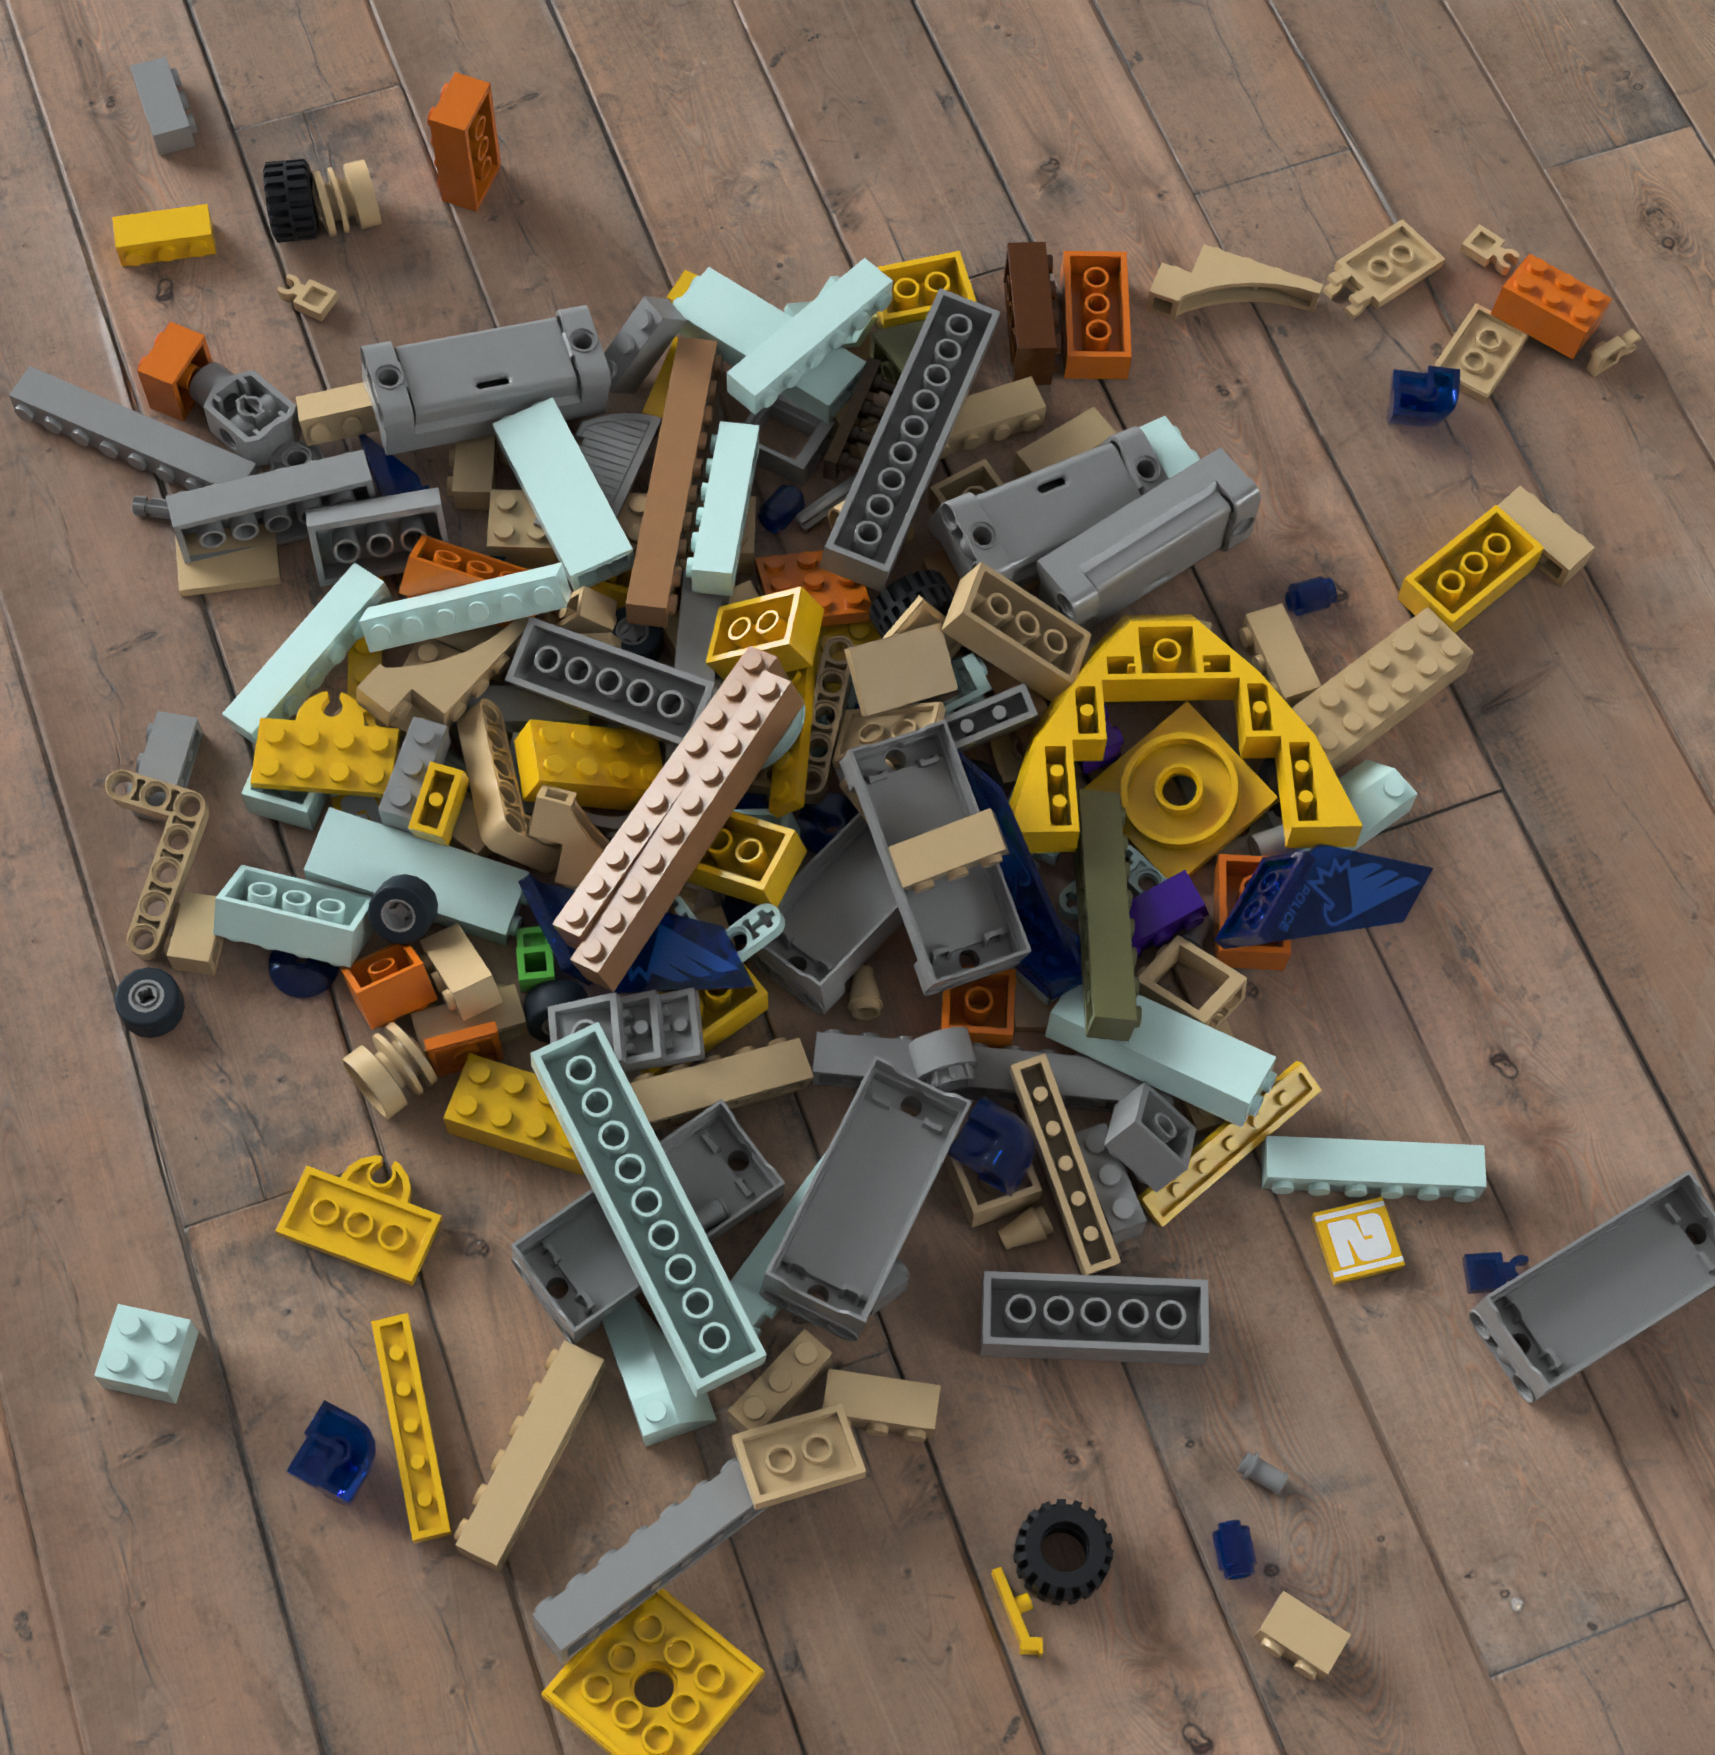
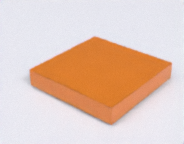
[424,1021,504,1077]

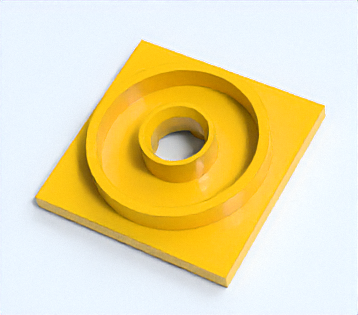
[1084,701,1279,879]
[541,1588,765,1755]

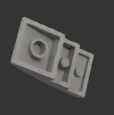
[548,987,705,1072]

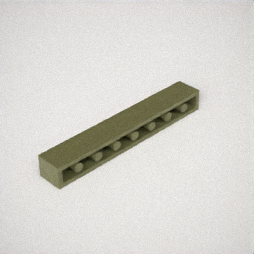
[1074,789,1142,1042]

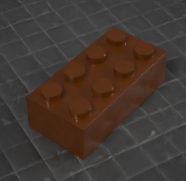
[1003,242,1061,385]

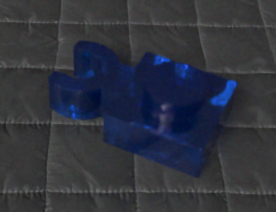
[1462,1252,1529,1294]

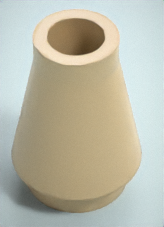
[848,965,883,1021]
[997,1205,1054,1250]

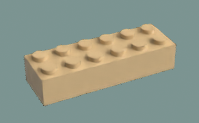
[1292,607,1474,771]

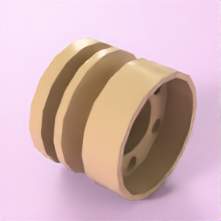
[311,159,382,237]
[341,1022,438,1119]

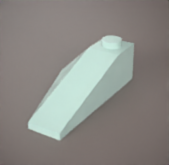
[1289,759,1418,881]
[602,1297,717,1447]

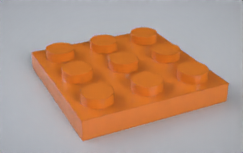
[754,550,872,627]

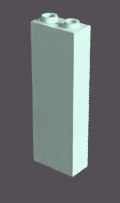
[672,267,867,424]
[492,397,635,591]
[304,807,534,946]
[1045,968,1277,1127]

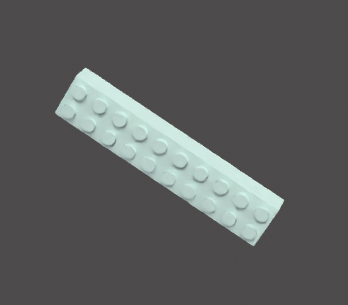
[530,1022,767,1397]

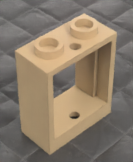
[1135,935,1247,1029]

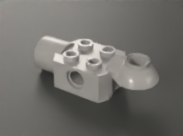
[189,362,325,471]

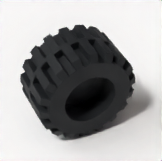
[263,158,319,243]
[869,569,954,638]
[1013,1499,1114,1605]

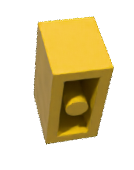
[408,761,470,847]

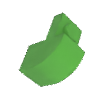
[516,925,557,993]

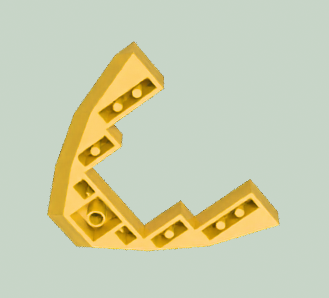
[1004,614,1363,853]

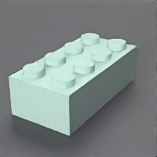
[213,865,373,968]

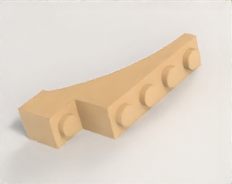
[1146,244,1323,320]
[356,616,530,727]
[528,784,700,917]

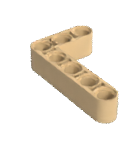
[746,636,854,804]
[457,698,563,874]
[105,769,209,960]

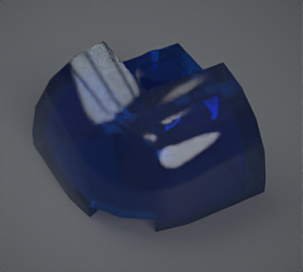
[1387,365,1460,427]
[948,1096,1035,1197]
[286,1400,376,1506]

